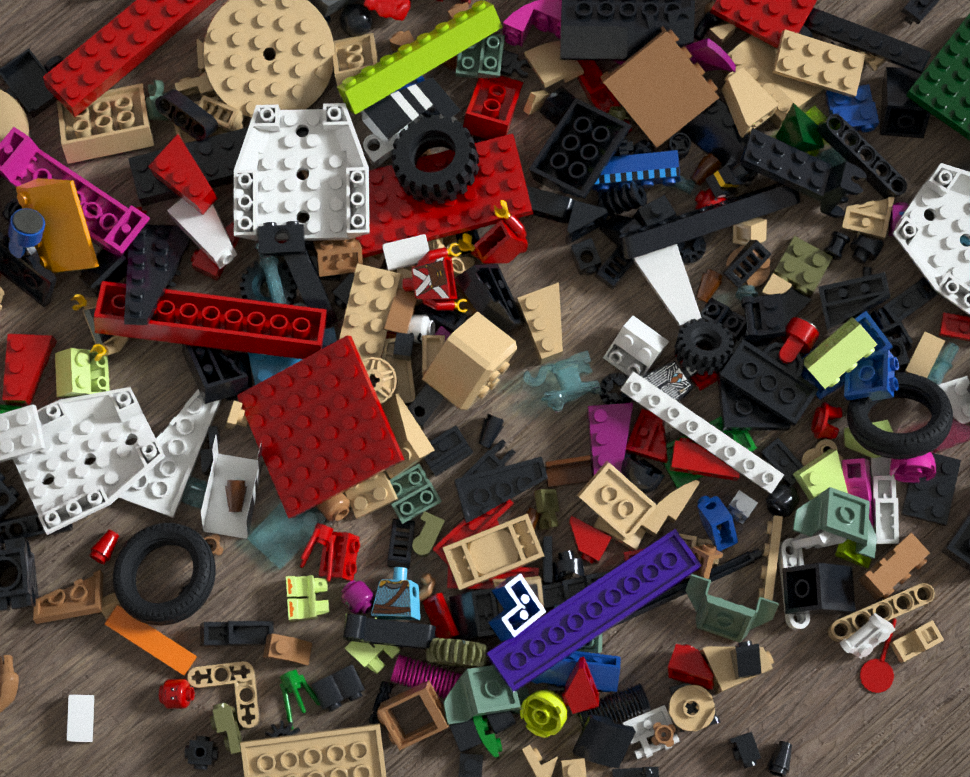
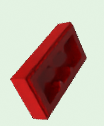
[422,592,459,639]

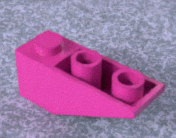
[842,458,874,528]

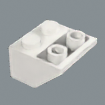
[603,316,669,378]

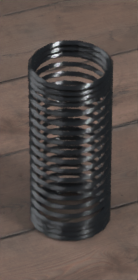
[577,683,651,727]

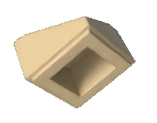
[707,22,736,46]

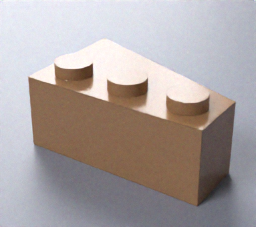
[858,533,930,600]

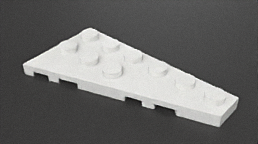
[119,389,222,518]

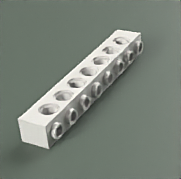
[620,372,784,493]

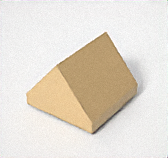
[102,592,122,620]

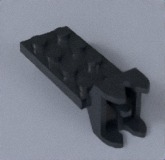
[740,128,867,218]

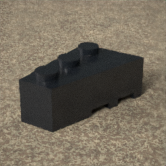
[455,264,525,334]
[818,272,891,333]
[182,344,248,404]

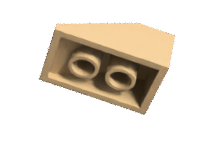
[332,33,379,97]
[381,393,434,479]

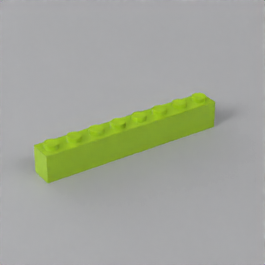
[337,0,503,115]

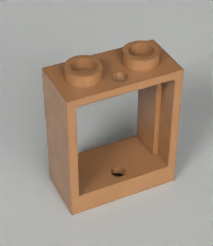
[377,680,449,751]

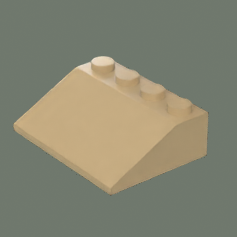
[722,35,824,129]
[57,83,154,164]

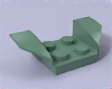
[793,487,877,559]
[685,574,779,643]
[443,665,529,725]

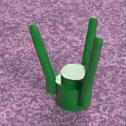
[280,670,320,730]

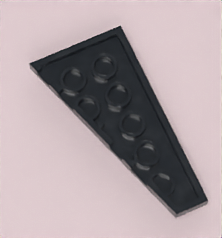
[124,225,191,325]

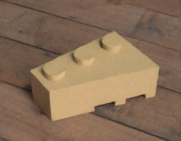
[517,282,563,365]

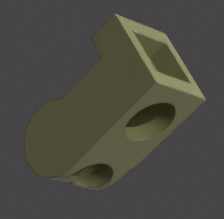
[412,511,445,557]

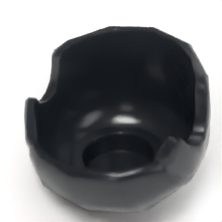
[339,3,372,37]

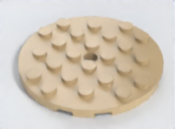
[203,0,335,118]

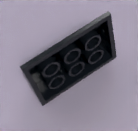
[529,98,631,199]

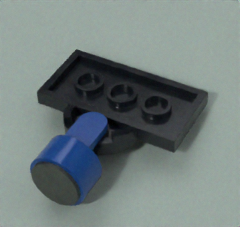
[0,208,57,308]

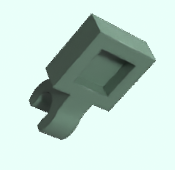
[145,80,168,121]

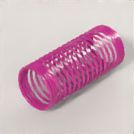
[391,654,462,699]

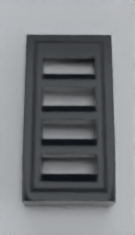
[723,240,771,288]
[595,247,634,290]
[387,519,415,569]

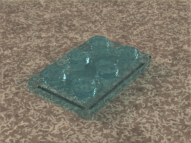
[247,502,327,570]

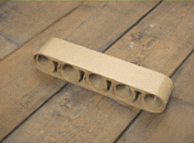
[828,583,935,642]

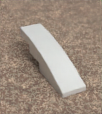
[870,457,899,544]

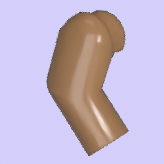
[419,573,436,603]

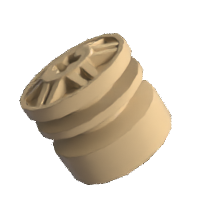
[362,357,397,404]

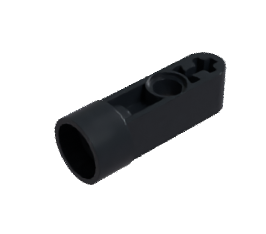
[0,511,73,544]

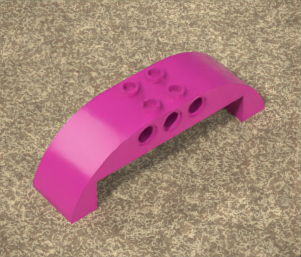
[0,127,150,256]

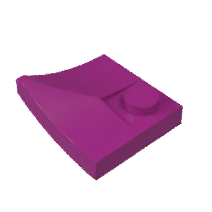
[680,38,736,72]

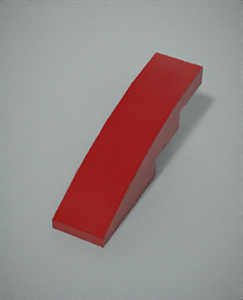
[577,60,632,133]

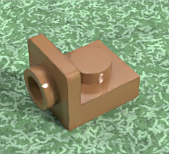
[692,543,723,579]

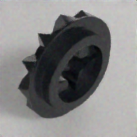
[677,235,706,264]
[599,372,632,405]

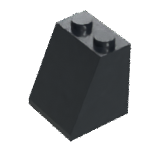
[880,67,931,139]
[782,563,856,614]

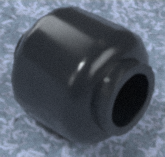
[766,484,800,517]

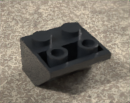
[449,588,498,641]

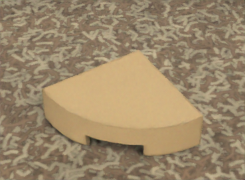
[524,90,550,115]
[761,273,792,295]

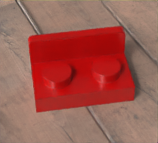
[319,532,360,581]

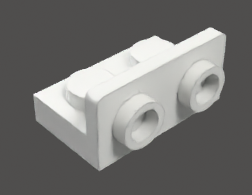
[791,529,847,549]

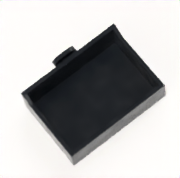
[0,48,58,118]

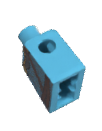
[371,567,420,621]

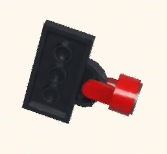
[719,317,819,426]

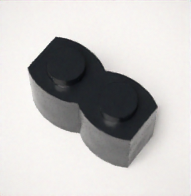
[311,664,365,712]

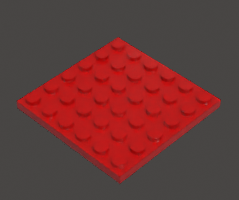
[237,335,405,518]

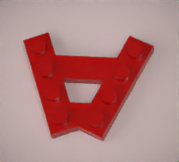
[432,500,539,590]

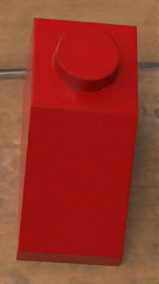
[569,516,612,564]
[668,644,714,690]
[562,656,599,714]

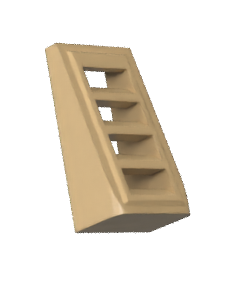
[198,95,245,132]

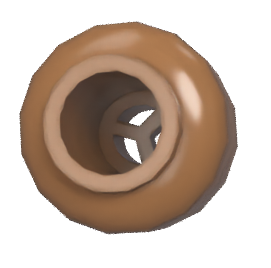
[317,492,350,521]

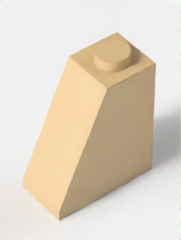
[721,68,779,138]

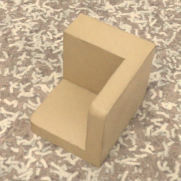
[733,217,767,246]

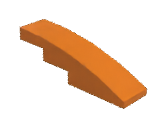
[104,605,197,676]

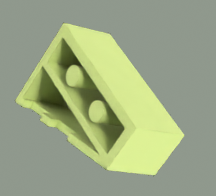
[793,449,848,501]

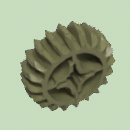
[426,638,488,668]

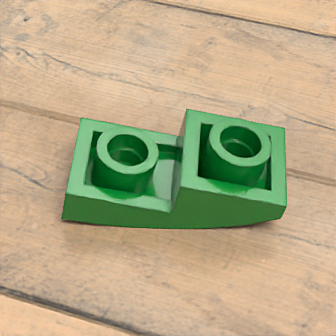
[472,715,502,758]

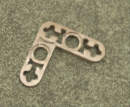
[187,661,260,729]

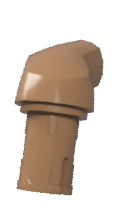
[0,655,19,713]

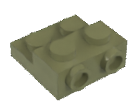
[774,236,833,296]
[210,703,242,756]

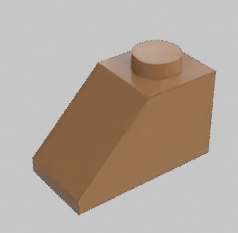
[263,634,312,666]

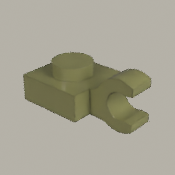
[534,489,559,530]

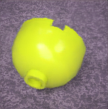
[520,690,567,738]

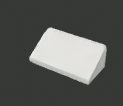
[382,234,430,271]
[67,695,94,742]

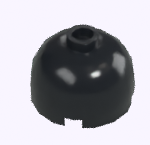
[621,453,665,494]

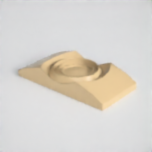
[443,514,545,590]

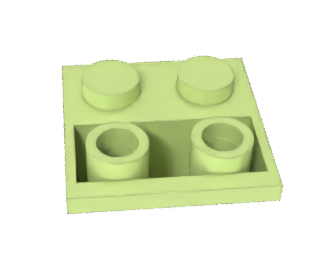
[55,348,109,398]

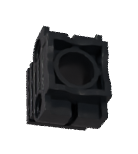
[0,537,39,612]

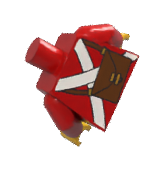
[402,243,468,312]

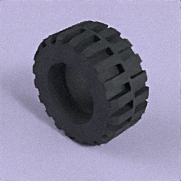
[391,115,479,204]

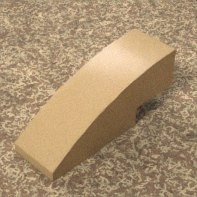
[640,480,700,537]

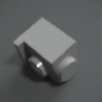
[727,490,758,525]

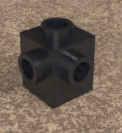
[185,736,219,770]

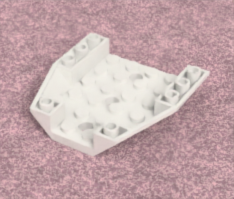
[234,103,370,241]
[893,163,970,315]
[13,387,165,535]

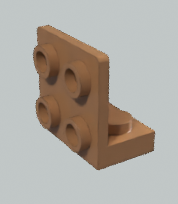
[312,238,363,277]

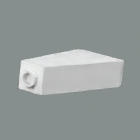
[167,198,237,269]
[633,244,701,327]

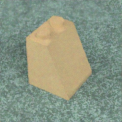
[699,646,774,694]

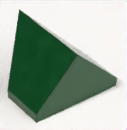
[776,103,824,152]

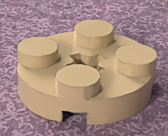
[668,685,715,732]

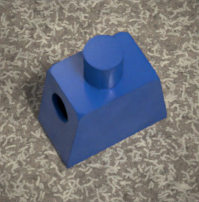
[697,496,738,551]

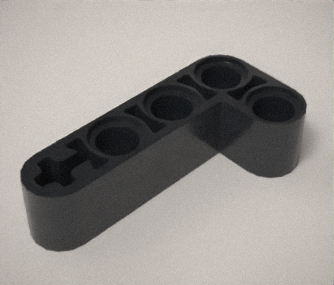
[343,614,436,650]

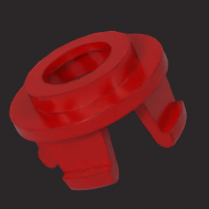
[811,402,842,440]

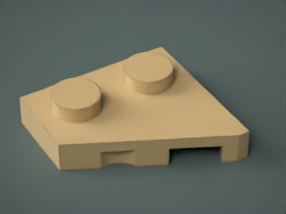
[841,197,895,240]

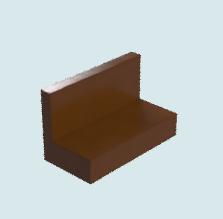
[545,455,592,488]

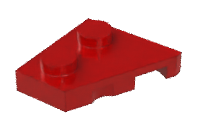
[626,409,668,463]

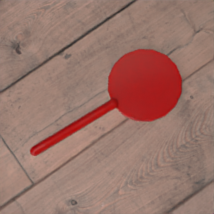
[860,618,897,693]

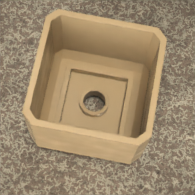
[422,311,517,410]

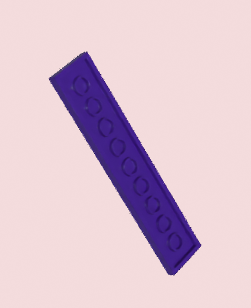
[487,529,702,693]

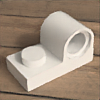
[363,132,400,168]

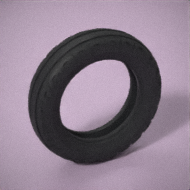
[847,372,953,459]
[113,523,216,626]

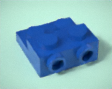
[825,84,879,133]
[844,349,899,401]

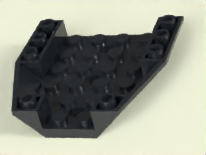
[560,0,695,61]

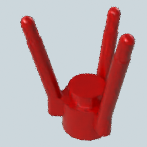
[300,523,337,582]

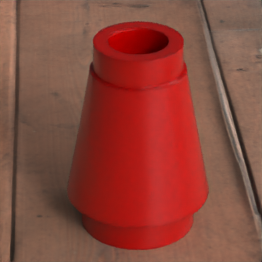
[89,529,120,565]

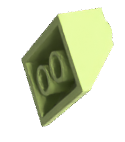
[803,317,878,389]

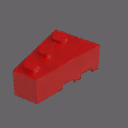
[148,134,218,215]
[2,334,57,406]

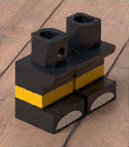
[706,163,758,198]

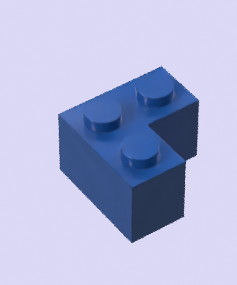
[488,573,546,642]

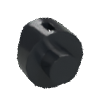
[850,231,884,264]
[552,551,585,581]

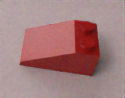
[463,76,523,140]

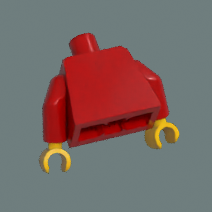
[458,200,528,264]

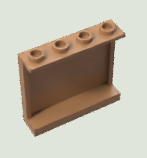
[600,26,719,147]

